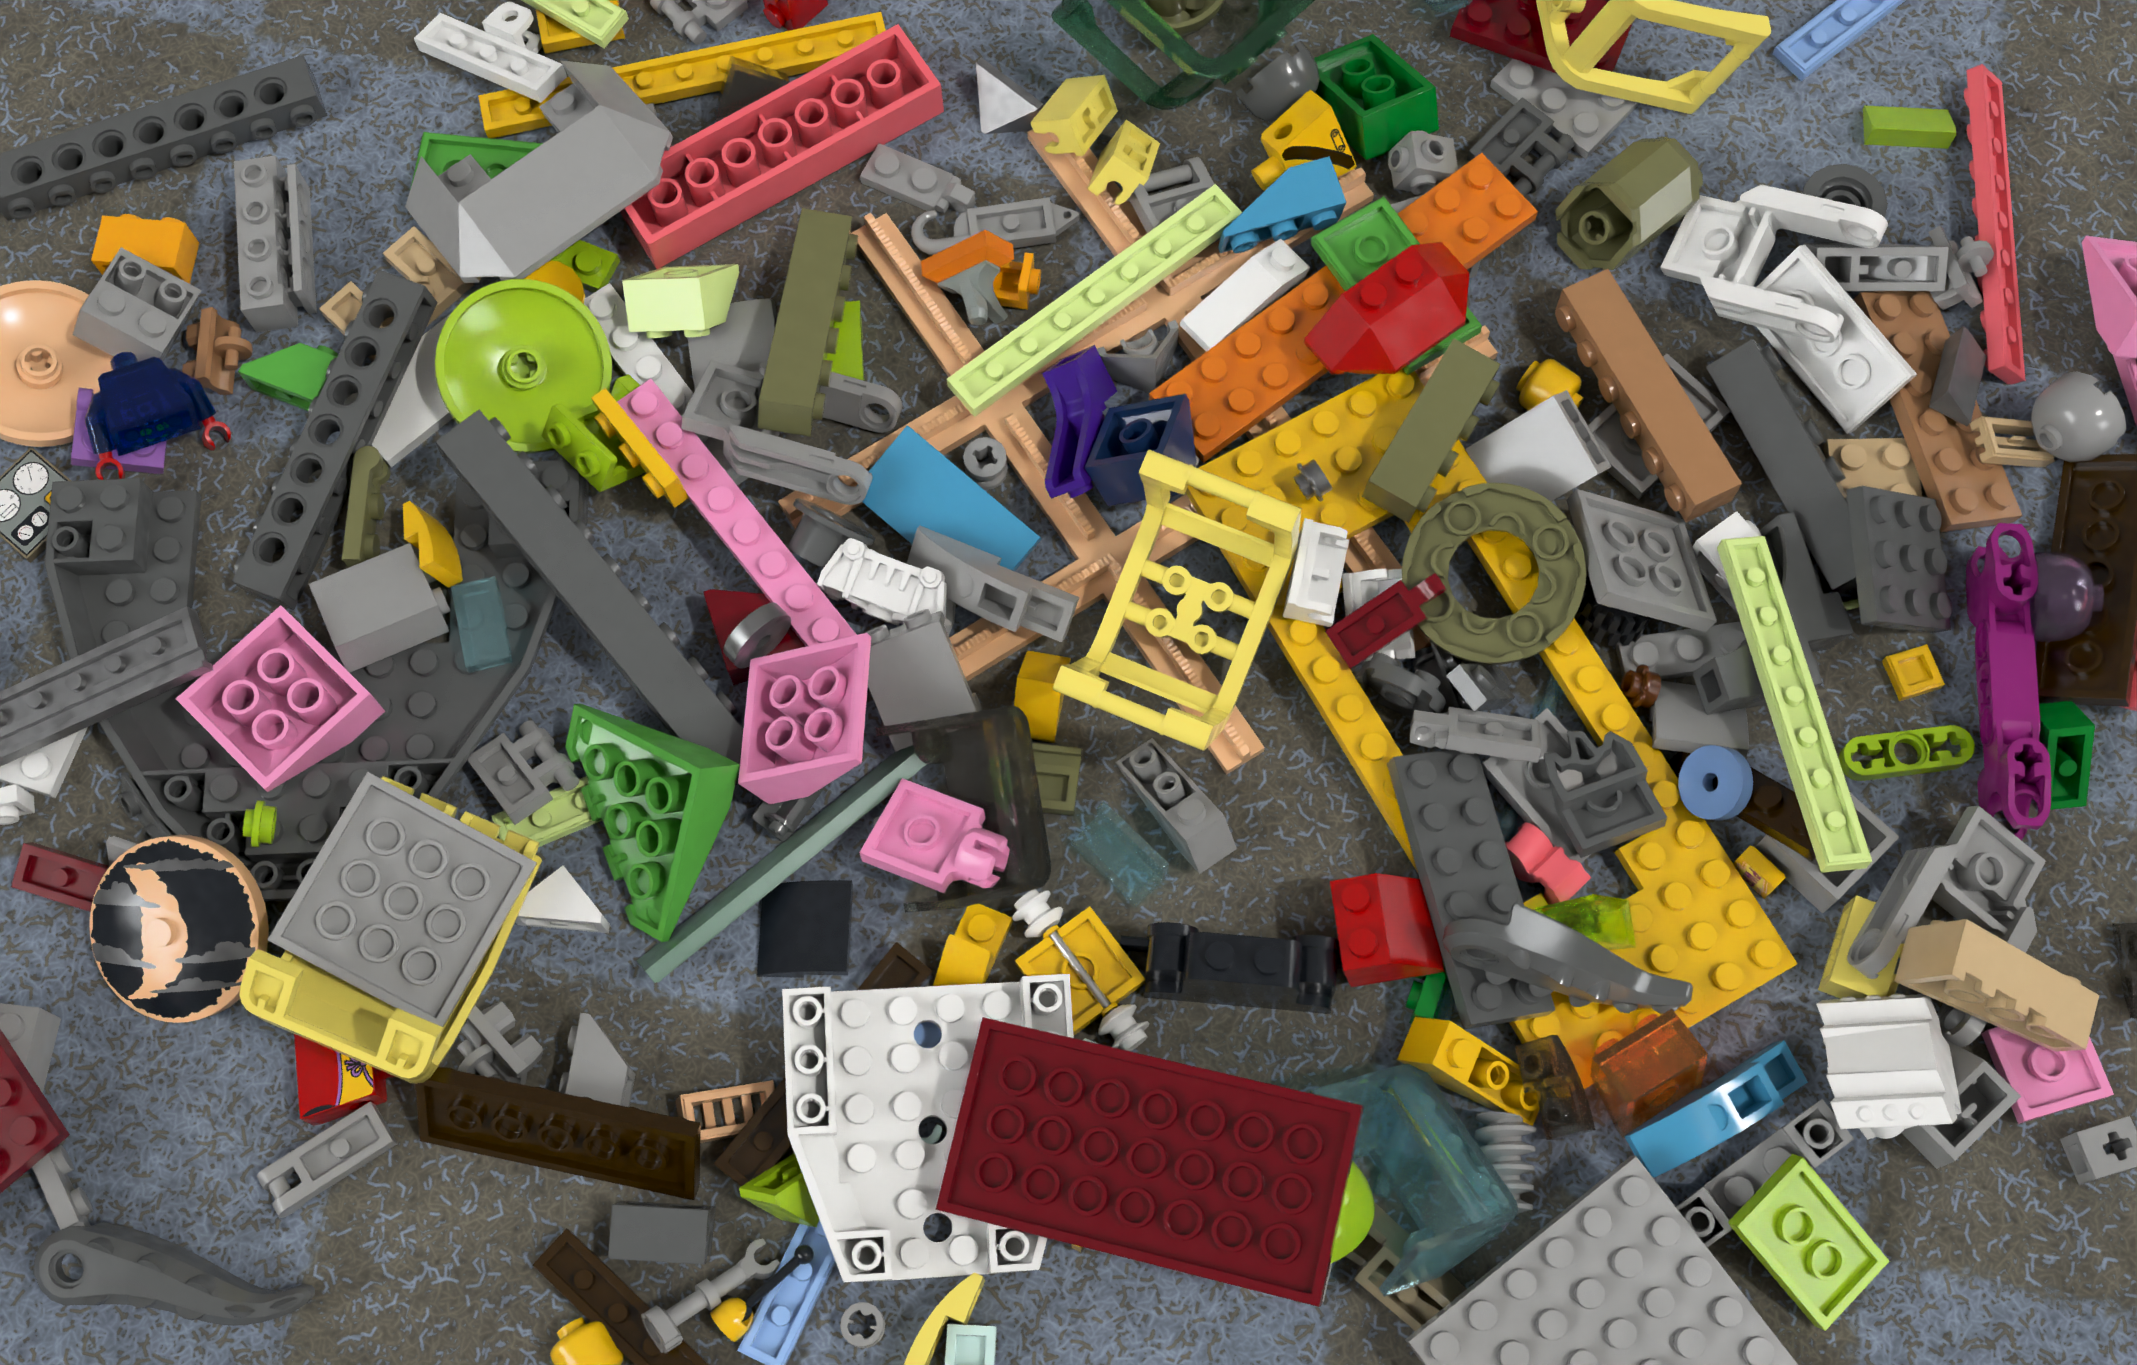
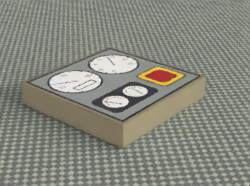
[0,447,71,563]

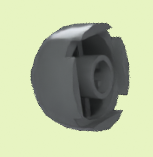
[1236,41,1320,122]

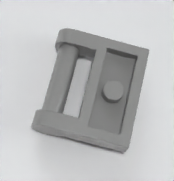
[1120,157,1215,233]

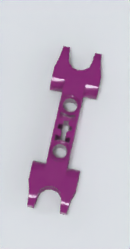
[1966,523,2051,841]

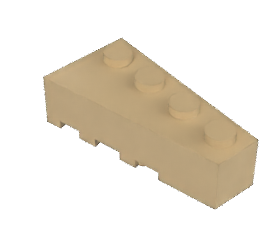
[1894,919,2099,1052]

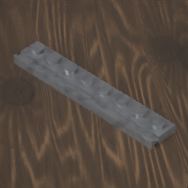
[0,606,213,766]

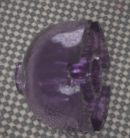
[2030,552,2103,642]

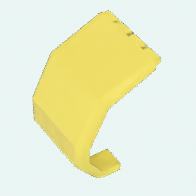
[239,776,542,1084]

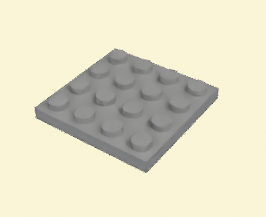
[267,772,537,1027]

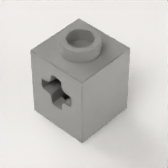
[2060,1116,2137,1185]

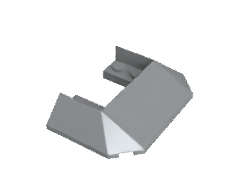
[405,60,673,283]

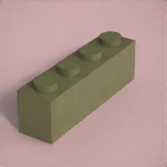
[1362,339,1501,523]

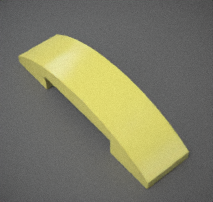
[904,1273,985,1365]

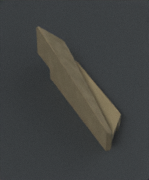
[1345,1202,1467,1331]

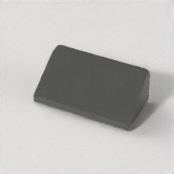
[1929,326,1986,426]

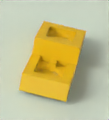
[403,501,463,588]

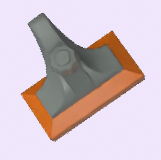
[921,230,1014,326]

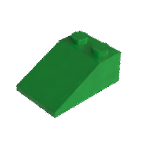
[1314,34,1439,160]

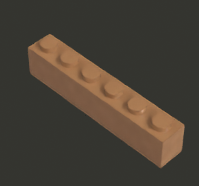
[1555,269,1742,522]

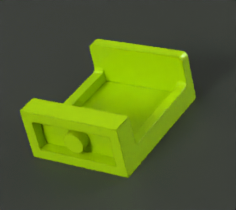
[541,374,646,492]

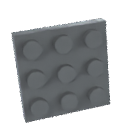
[1846,486,1952,633]

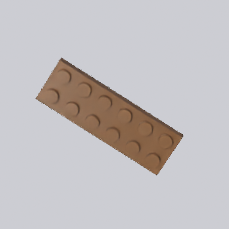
[1853,291,2023,532]

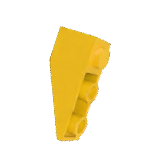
[1397,1017,1548,1126]

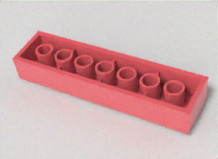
[620,24,944,269]

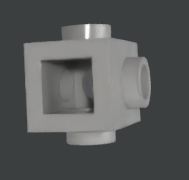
[1388,131,1458,195]

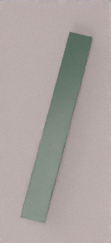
[637,737,943,983]

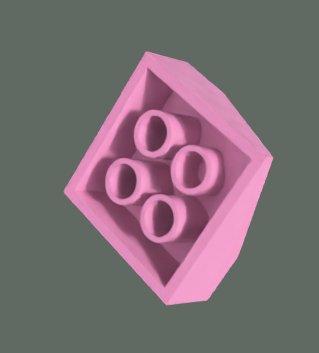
[176,605,385,792]

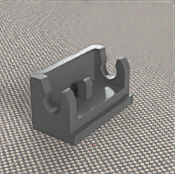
[608,1201,716,1264]

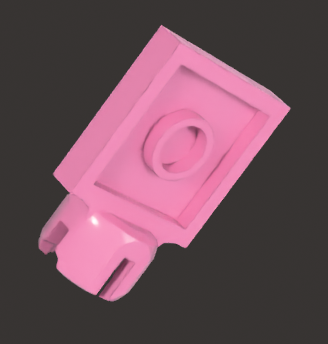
[859,778,1010,893]

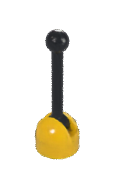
[710,1245,814,1342]

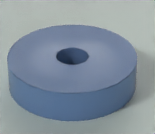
[1678,745,1753,821]

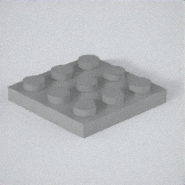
[1567,489,1717,632]

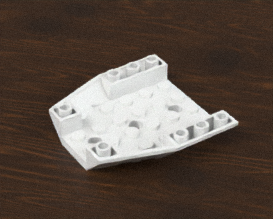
[782,974,1074,1283]

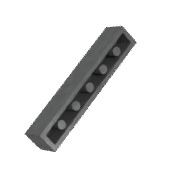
[1706,339,1857,595]

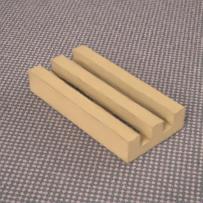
[1970,416,2055,468]

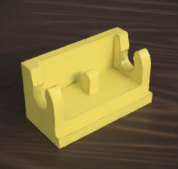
[1030,75,1118,156]
[1088,120,1160,205]

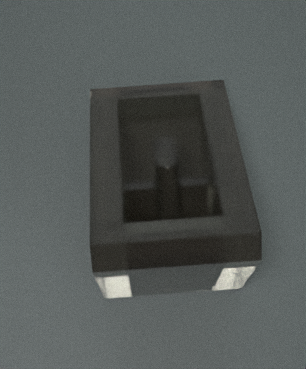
[714,56,791,122]

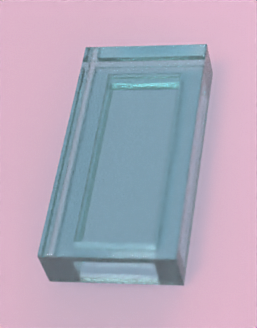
[451,576,513,673]

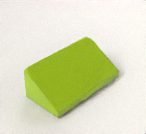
[1863,105,1956,149]

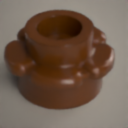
[1621,664,1661,708]

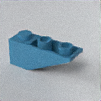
[1218,156,1346,253]

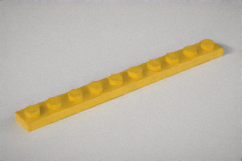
[478,12,886,138]

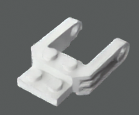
[1660,185,1888,343]

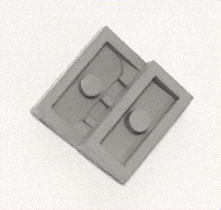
[687,298,777,390]
[1649,681,1749,758]

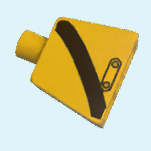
[1251,90,1357,191]

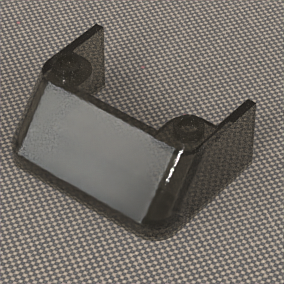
[875,706,1051,913]

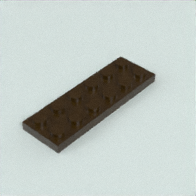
[2036,454,2137,707]
[415,1067,701,1200]

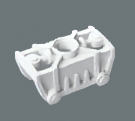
[817,538,956,636]

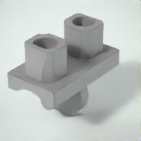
[1928,226,1994,310]
[457,1001,543,1085]

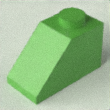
[238,343,338,411]

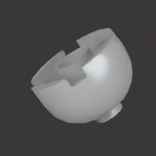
[2030,371,2126,462]

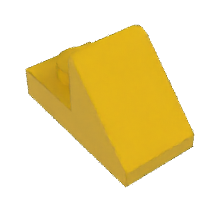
[933,900,1013,986]

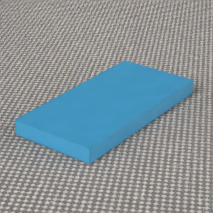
[857,425,1042,571]

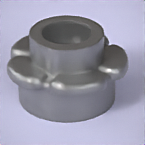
[1293,459,1333,501]

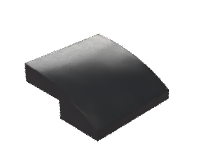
[757,880,853,978]

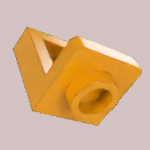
[993,252,1041,310]

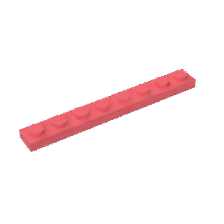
[1964,64,2026,385]

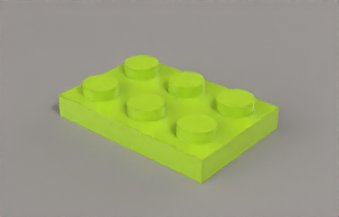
[1727,1154,1890,1331]

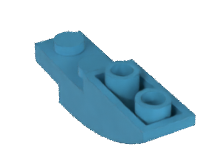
[1624,1040,1808,1178]

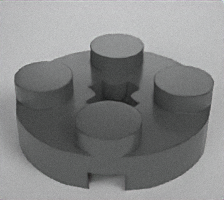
[1356,652,1446,719]

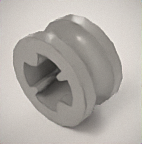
[840,1302,886,1348]

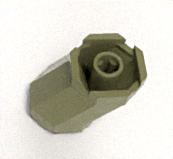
[1555,137,1703,270]

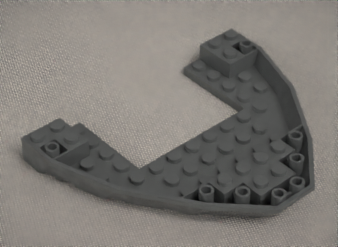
[44,460,589,902]

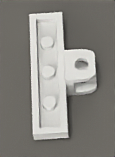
[414,2,567,103]

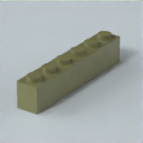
[758,208,858,437]

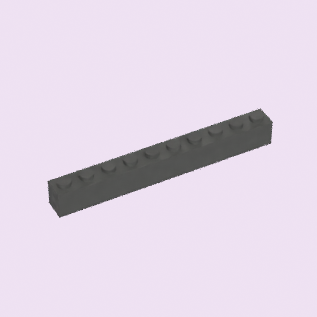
[435,409,743,786]

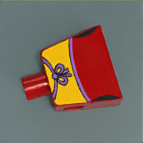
[294,1034,395,1126]

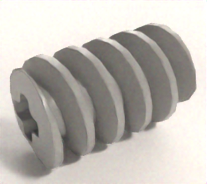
[1470,1111,1537,1216]

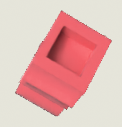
[1505,822,1592,913]

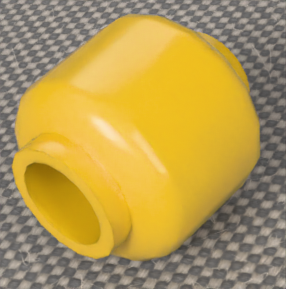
[1516,359,1584,411]
[550,1317,624,1365]

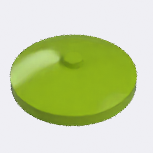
[435,279,612,454]

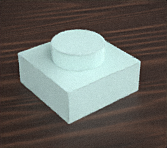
[945,1324,997,1365]

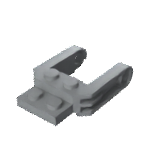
[681,360,903,505]
[1847,806,2046,1048]

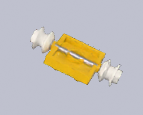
[1012,889,1149,1051]

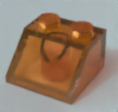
[1591,1009,1708,1138]

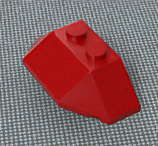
[1304,242,1470,374]

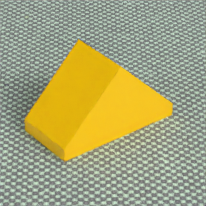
[1010,650,1071,743]

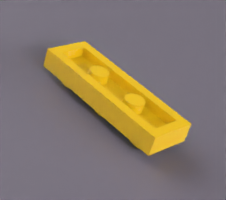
[591,388,689,508]

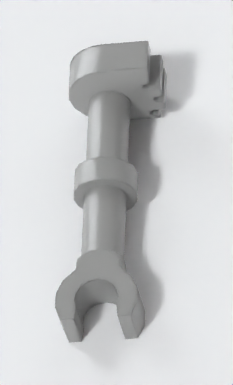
[641,1238,780,1354]

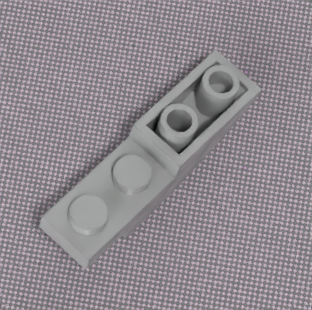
[907,526,1079,642]

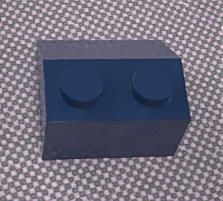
[1085,394,1197,506]

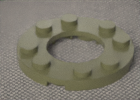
[1402,483,1586,665]

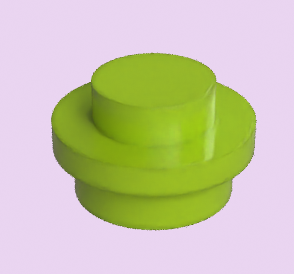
[243,800,277,847]

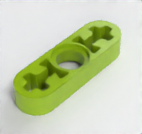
[1838,725,1975,781]

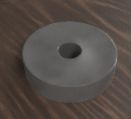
[723,603,791,668]

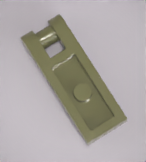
[342,446,391,568]

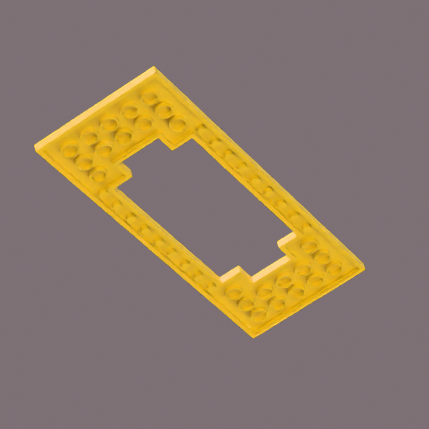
[1186,369,1798,1104]

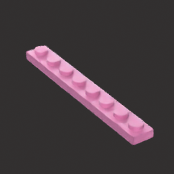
[617,379,857,646]

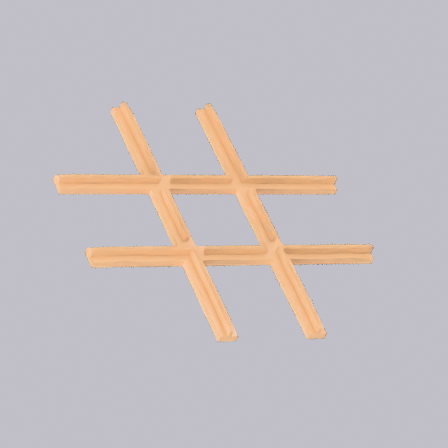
[778,129,1498,775]

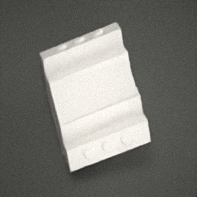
[1816,994,1962,1140]

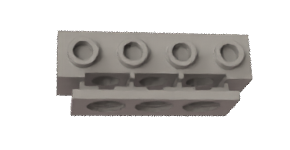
[234,155,317,333]

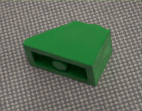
[2039,701,2095,810]

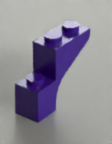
[1042,345,1117,499]

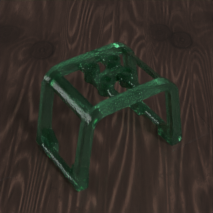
[1051,0,1315,110]

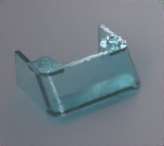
[1309,1064,1518,1297]

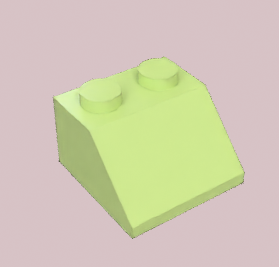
[622,264,739,338]

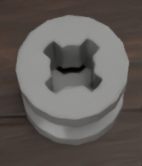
[963,437,1008,490]

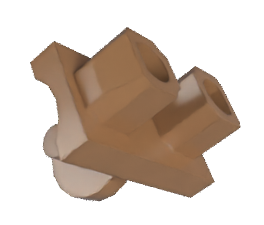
[181,307,253,395]

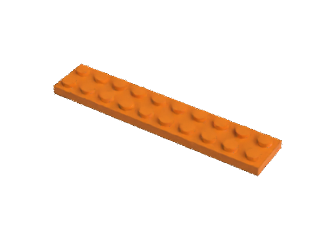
[1149,153,1538,463]

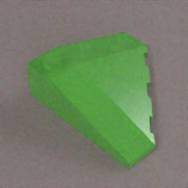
[565,704,740,942]

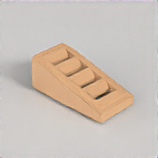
[676,1080,775,1143]

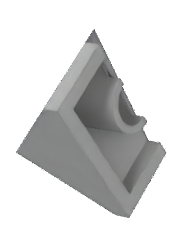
[1097,320,1179,393]

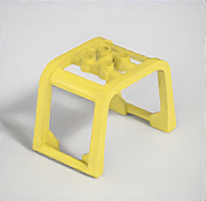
[1536,0,1771,114]
[1053,449,1302,751]

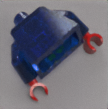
[85,352,231,480]

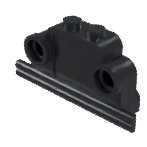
[1120,922,1343,1014]

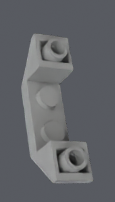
[1676,1099,1854,1248]

